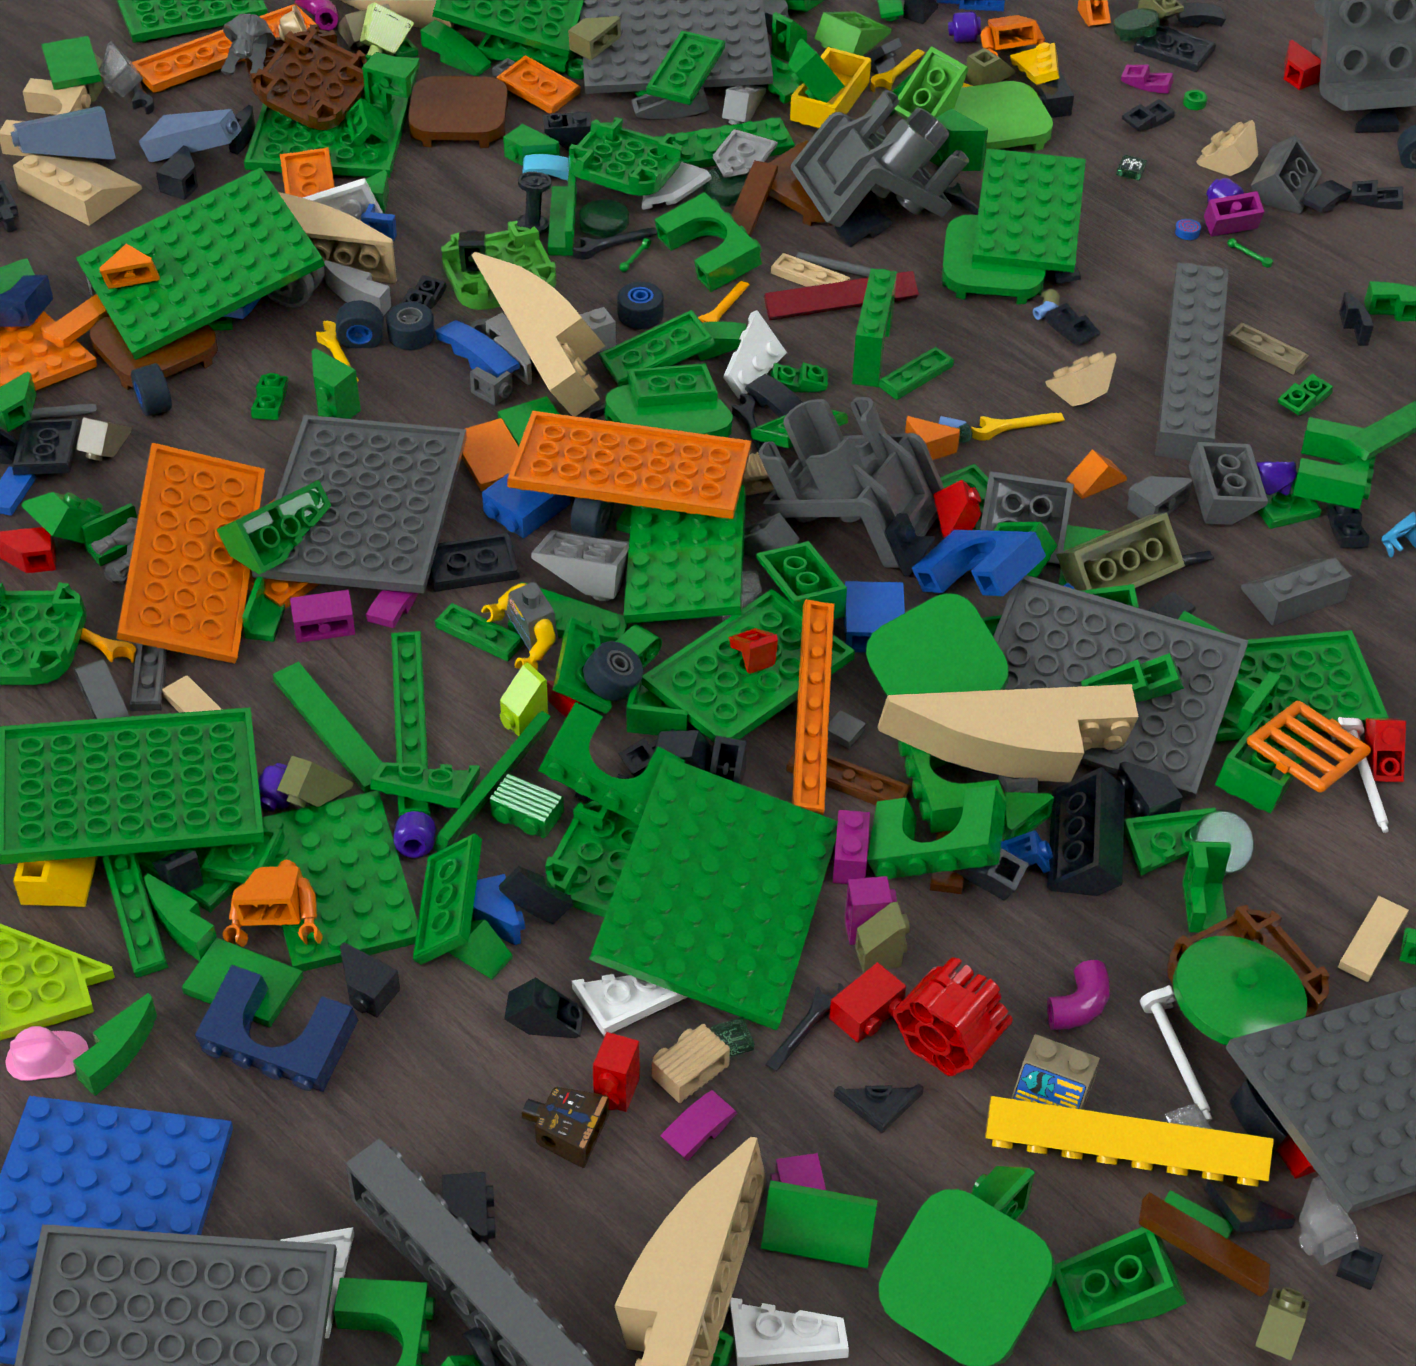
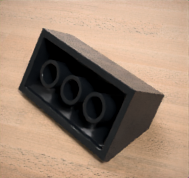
[1047,767,1125,896]

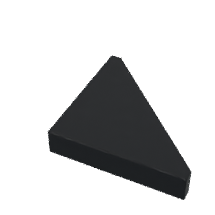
[1354,108,1400,133]
[834,1084,924,1133]
[1204,1180,1296,1232]

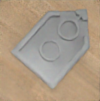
[713,129,778,178]
[642,162,712,210]

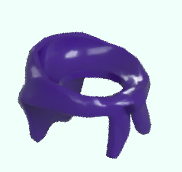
[1256,461,1298,495]

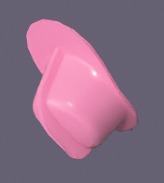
[5,1026,89,1081]

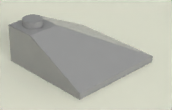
[531,530,629,601]

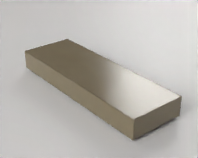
[1226,322,1309,375]

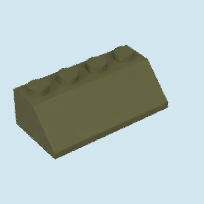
[1056,512,1185,591]

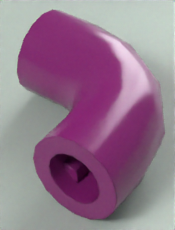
[294,0,339,31]
[1047,960,1110,1030]

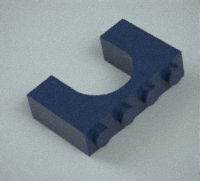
[0,275,53,327]
[195,965,358,1092]

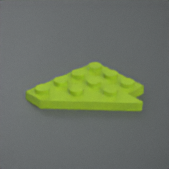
[0,924,115,1041]

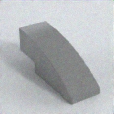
[324,260,391,316]
[485,313,532,385]

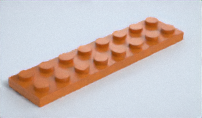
[131,4,316,93]

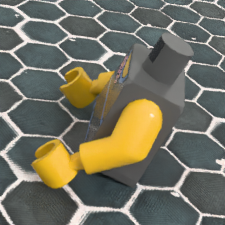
[481,582,558,670]

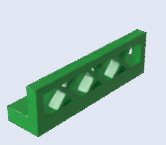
[548,171,577,256]

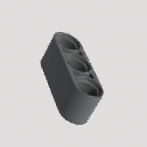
[74,659,129,719]

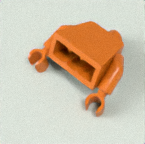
[980,15,1047,56]
[223,860,323,947]

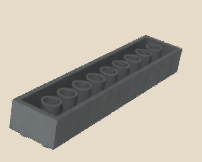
[1155,263,1229,460]
[345,1138,594,1366]

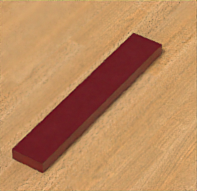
[764,271,919,320]

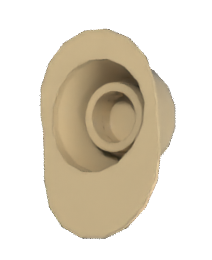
[279,5,307,42]

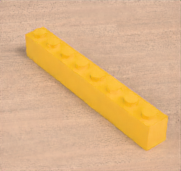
[985,1096,1273,1187]

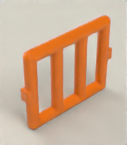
[1247,701,1371,793]

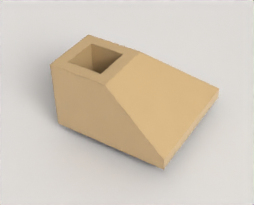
[1196,120,1258,176]
[1045,352,1117,407]

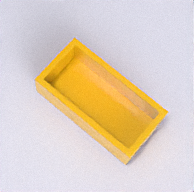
[790,47,871,128]

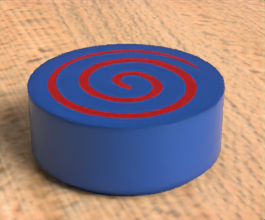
[1175,219,1201,240]

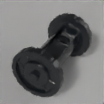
[516,171,551,235]

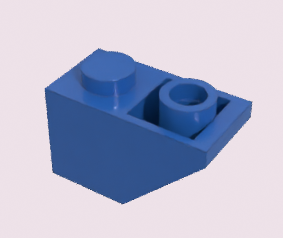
[472,874,525,945]

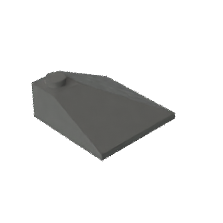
[980,471,1074,565]

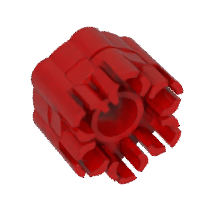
[893,957,1013,1076]

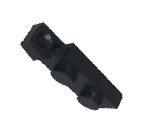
[0,180,19,232]

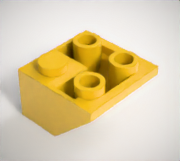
[13,856,98,907]

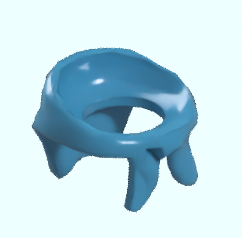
[1382,511,1416,558]

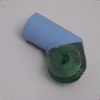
[939,416,973,443]

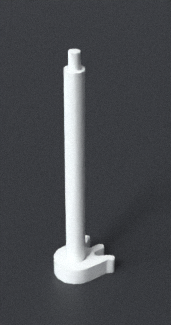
[1331,717,1389,833]
[1140,985,1212,1122]

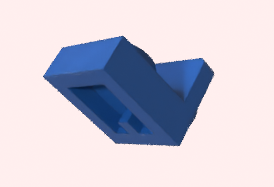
[361,204,397,241]
[1001,830,1053,873]

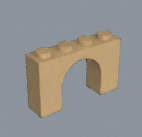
[0,78,91,156]

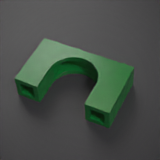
[654,192,762,292]
[852,268,897,387]
[1293,417,1376,509]
[538,702,685,825]
[898,740,1006,833]
[867,785,1006,879]
[334,1278,435,1366]

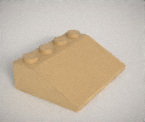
[13,154,142,226]

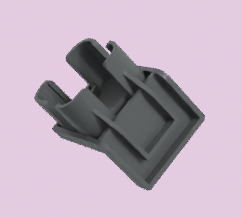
[1311,0,1416,111]
[791,90,969,227]
[758,397,944,568]

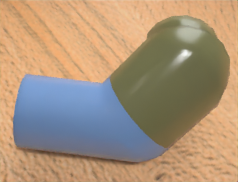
[1033,289,1060,320]

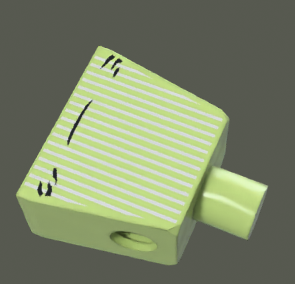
[360,2,414,56]

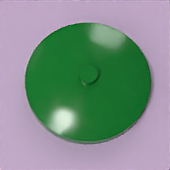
[1173,936,1307,1046]

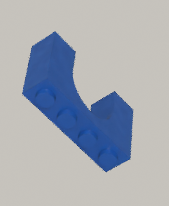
[912,530,1046,596]

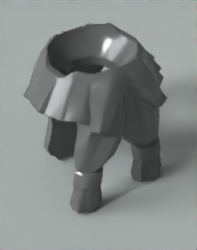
[221,14,276,75]
[91,517,138,584]

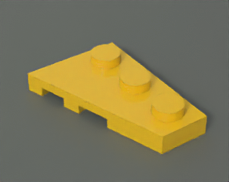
[1010,43,1059,85]

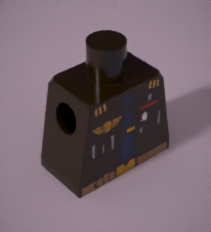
[522,1087,609,1168]

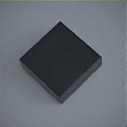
[1336,1241,1383,1290]

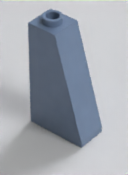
[11,106,116,159]
[139,109,242,162]

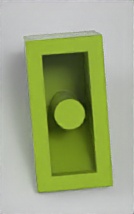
[500,662,548,736]

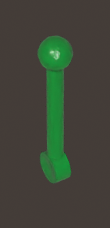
[619,238,651,272]
[1227,238,1273,268]

